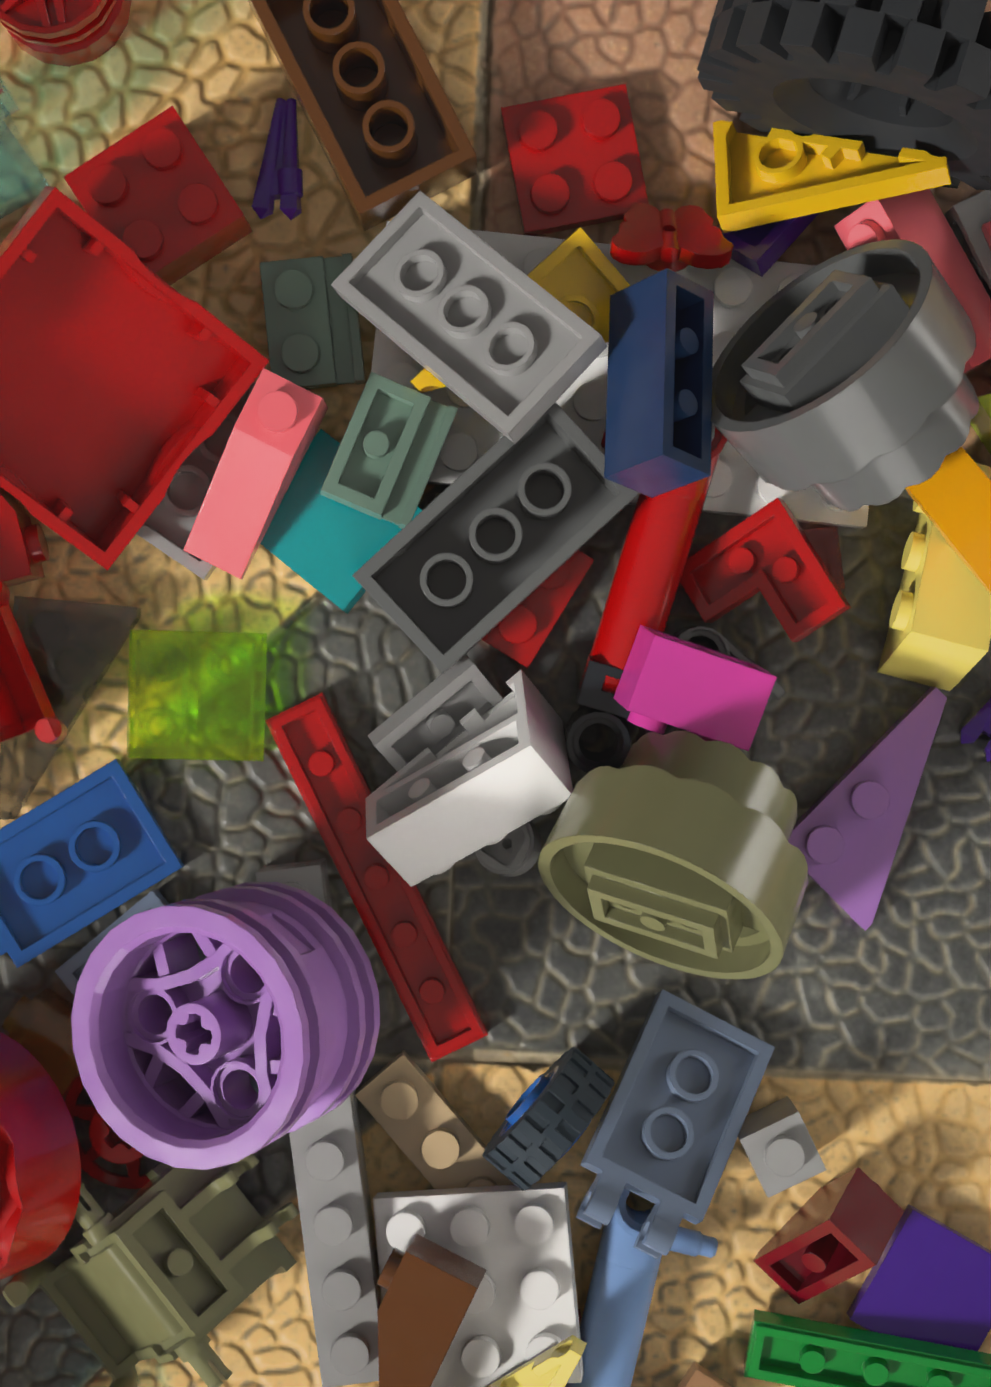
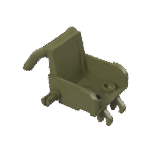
[2,1154,300,1387]

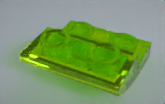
[126,630,267,761]

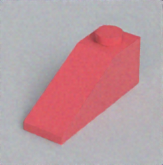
[183,368,328,579]

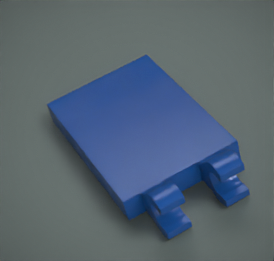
[0,759,184,968]

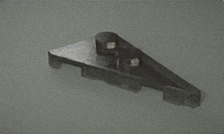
[0,596,141,820]

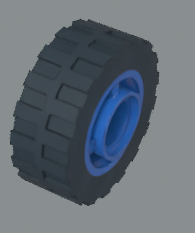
[482,1046,615,1191]

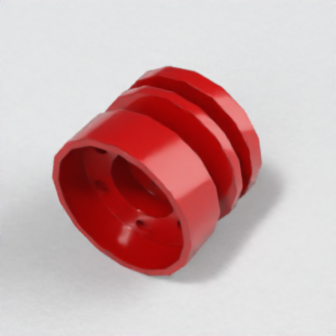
[0,0,132,67]

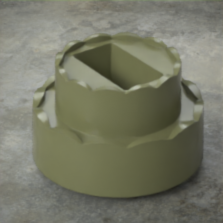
[538,731,809,980]

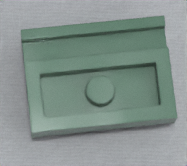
[260,253,366,390]
[320,372,458,529]

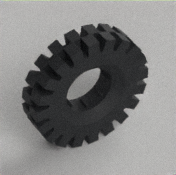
[697,0,991,190]

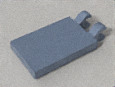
[576,989,775,1259]

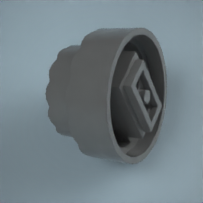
[710,239,979,512]

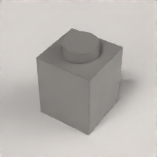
[738,1096,826,1198]

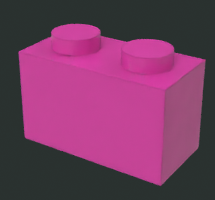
[613,625,777,751]

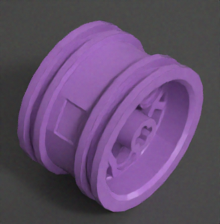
[71,882,380,1170]

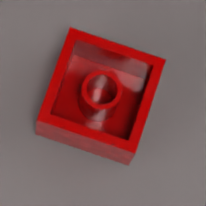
[64,105,253,285]

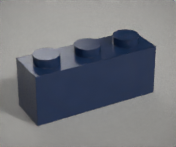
[604,268,714,498]

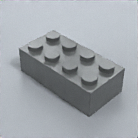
[352,402,639,674]

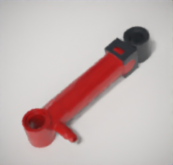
[565,424,727,773]

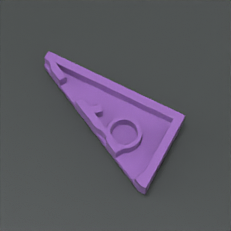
[788,687,947,931]

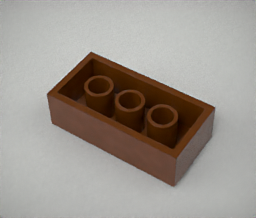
[248,0,477,231]

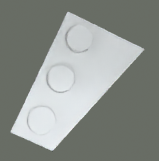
[365,670,573,887]

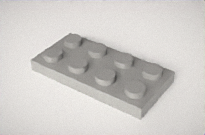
[331,191,607,444]

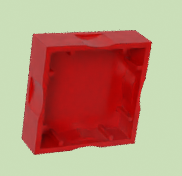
[0,186,269,571]

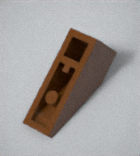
[377,1234,487,1387]

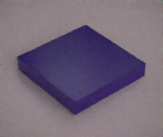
[846,1204,991,1351]

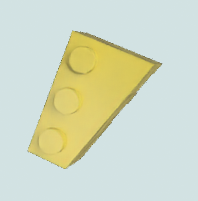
[877,462,991,691]

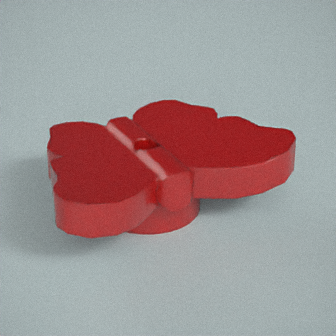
[610,203,733,272]

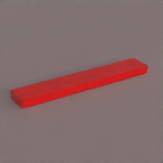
[265,693,488,1063]

